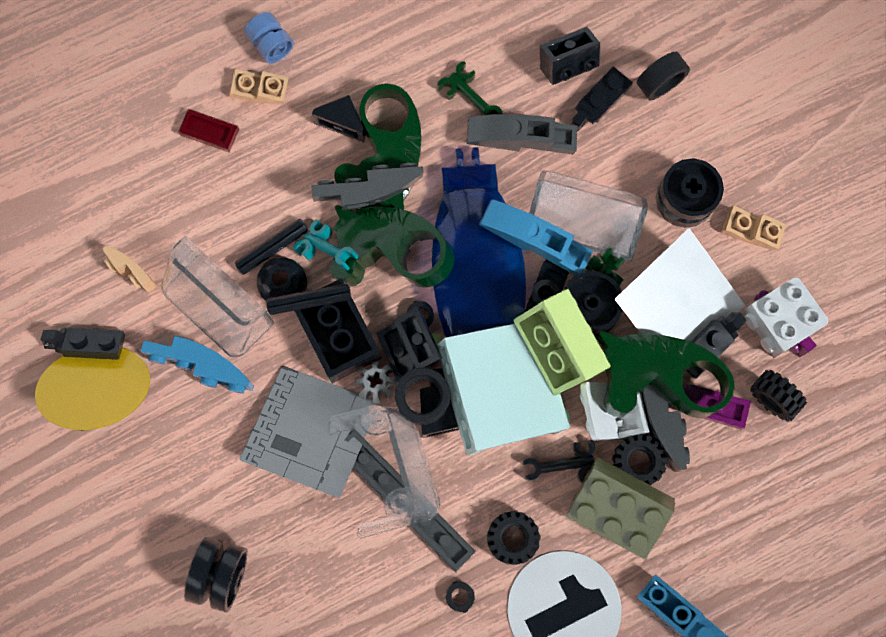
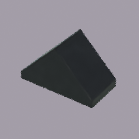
[312,95,366,143]

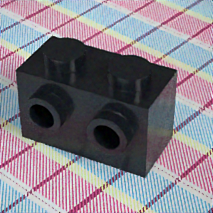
[540,27,600,86]

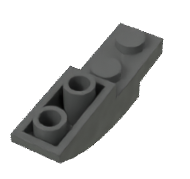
[467,114,577,155]
[311,163,423,211]
[641,384,690,472]

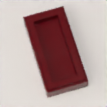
[178,109,239,153]

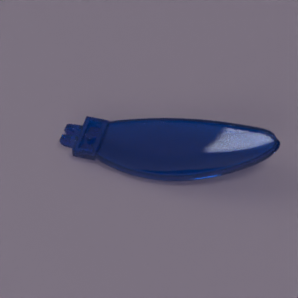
[432,147,526,338]

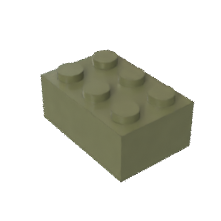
[566,457,675,560]

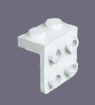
[743,277,828,358]
[580,382,649,440]

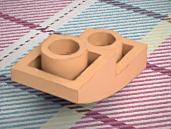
[229,69,289,104]
[721,206,786,250]
[102,246,158,293]

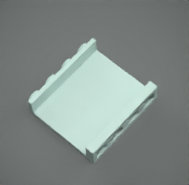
[437,324,570,456]

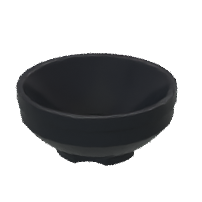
[257,257,307,301]

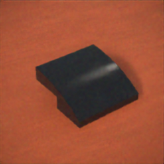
[376,307,443,382]

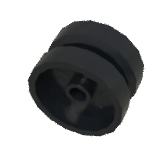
[655,158,724,228]
[564,271,623,340]
[184,537,248,612]

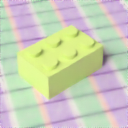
[513,289,611,396]

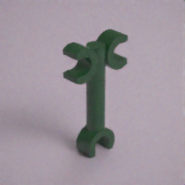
[437,61,503,115]
[585,247,625,286]

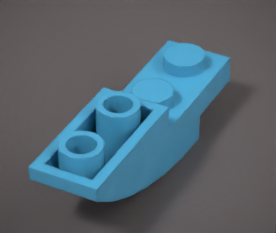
[479,199,593,275]
[141,336,254,394]
[637,574,729,637]

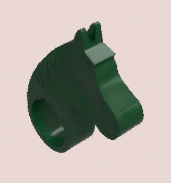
[334,84,421,210]
[330,205,454,288]
[596,331,735,418]

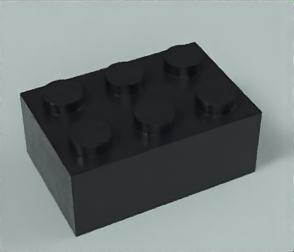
[295,278,382,384]

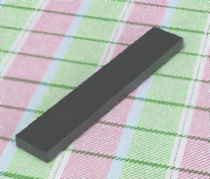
[344,429,476,573]

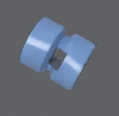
[244,12,294,64]

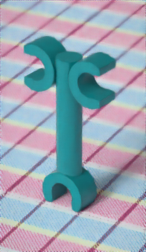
[293,219,359,271]

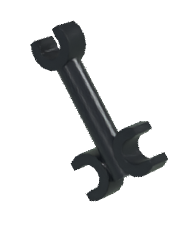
[523,440,595,483]

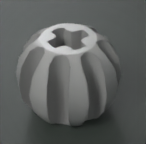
[355,362,397,404]

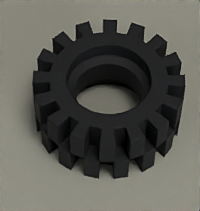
[750,370,807,422]
[612,434,667,485]
[487,511,541,565]

